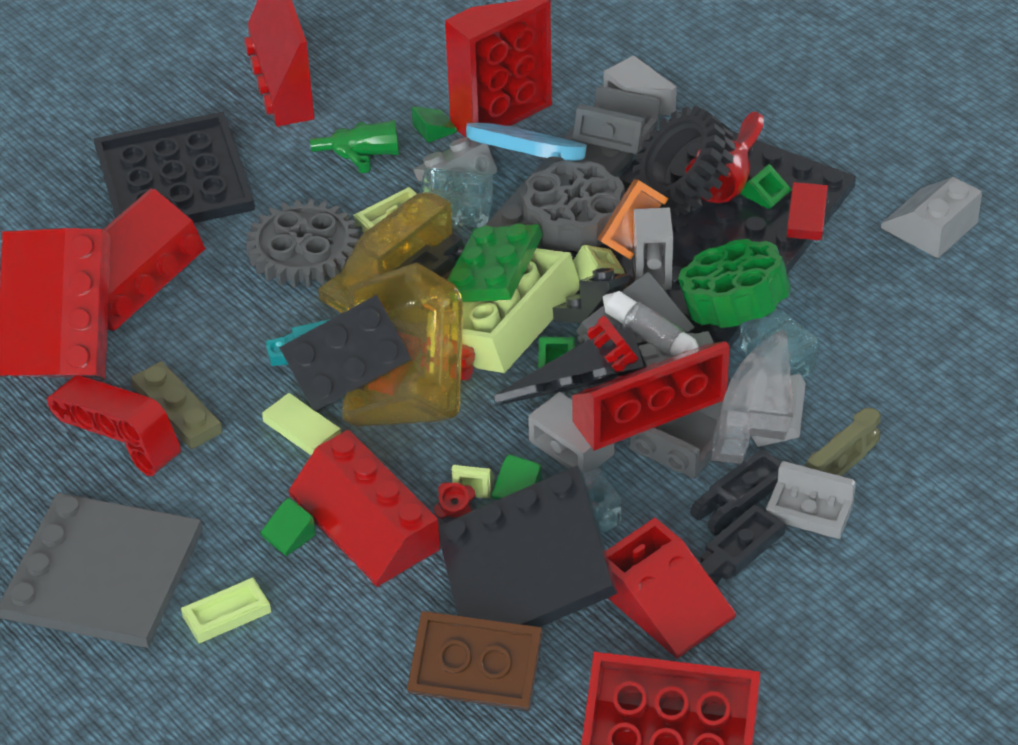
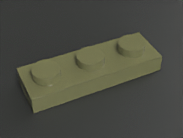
[131,361,222,450]

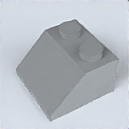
[881,177,982,258]

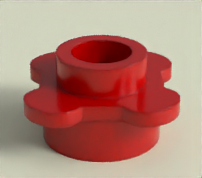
[434,482,475,519]

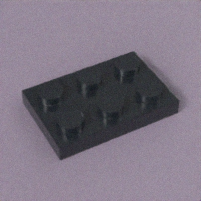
[279,295,413,412]

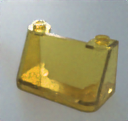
[343,262,463,427]

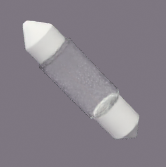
[603,291,698,356]

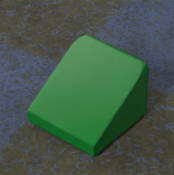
[411,106,457,143]
[741,164,792,209]
[538,337,576,369]
[492,455,542,500]
[260,498,315,556]

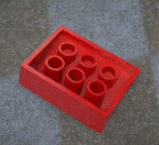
[244,0,315,127]
[445,0,552,140]
[0,228,111,379]
[581,652,761,745]

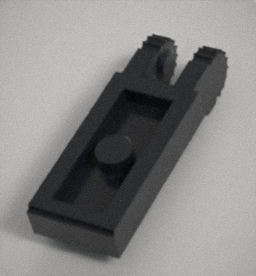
[690,449,781,534]

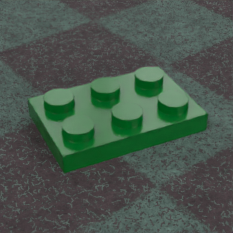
[441,224,543,303]

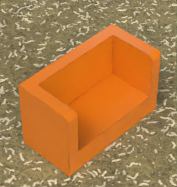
[597,179,668,260]

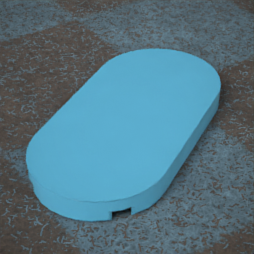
[466,123,587,161]

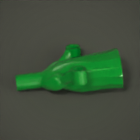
[310,120,399,173]

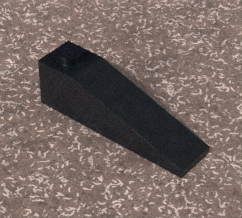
[494,324,643,406]

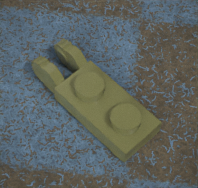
[806,407,881,476]

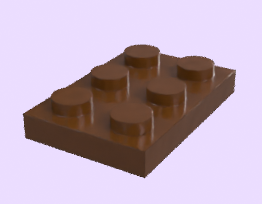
[407,611,543,711]

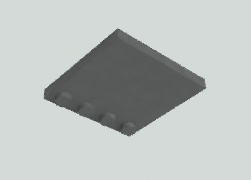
[0,493,203,648]

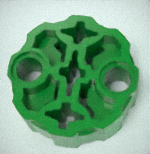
[678,239,791,328]

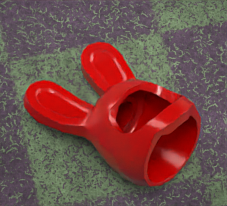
[685,111,764,203]

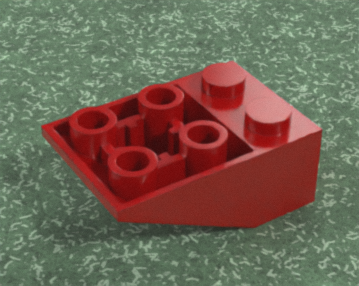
[606,518,736,659]

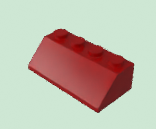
[103,189,206,331]
[572,341,730,451]
[288,429,440,587]

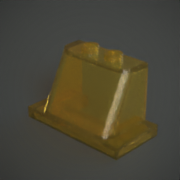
[318,192,465,316]

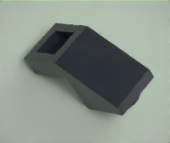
[553,268,630,323]

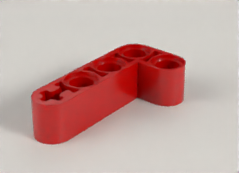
[47,375,181,476]

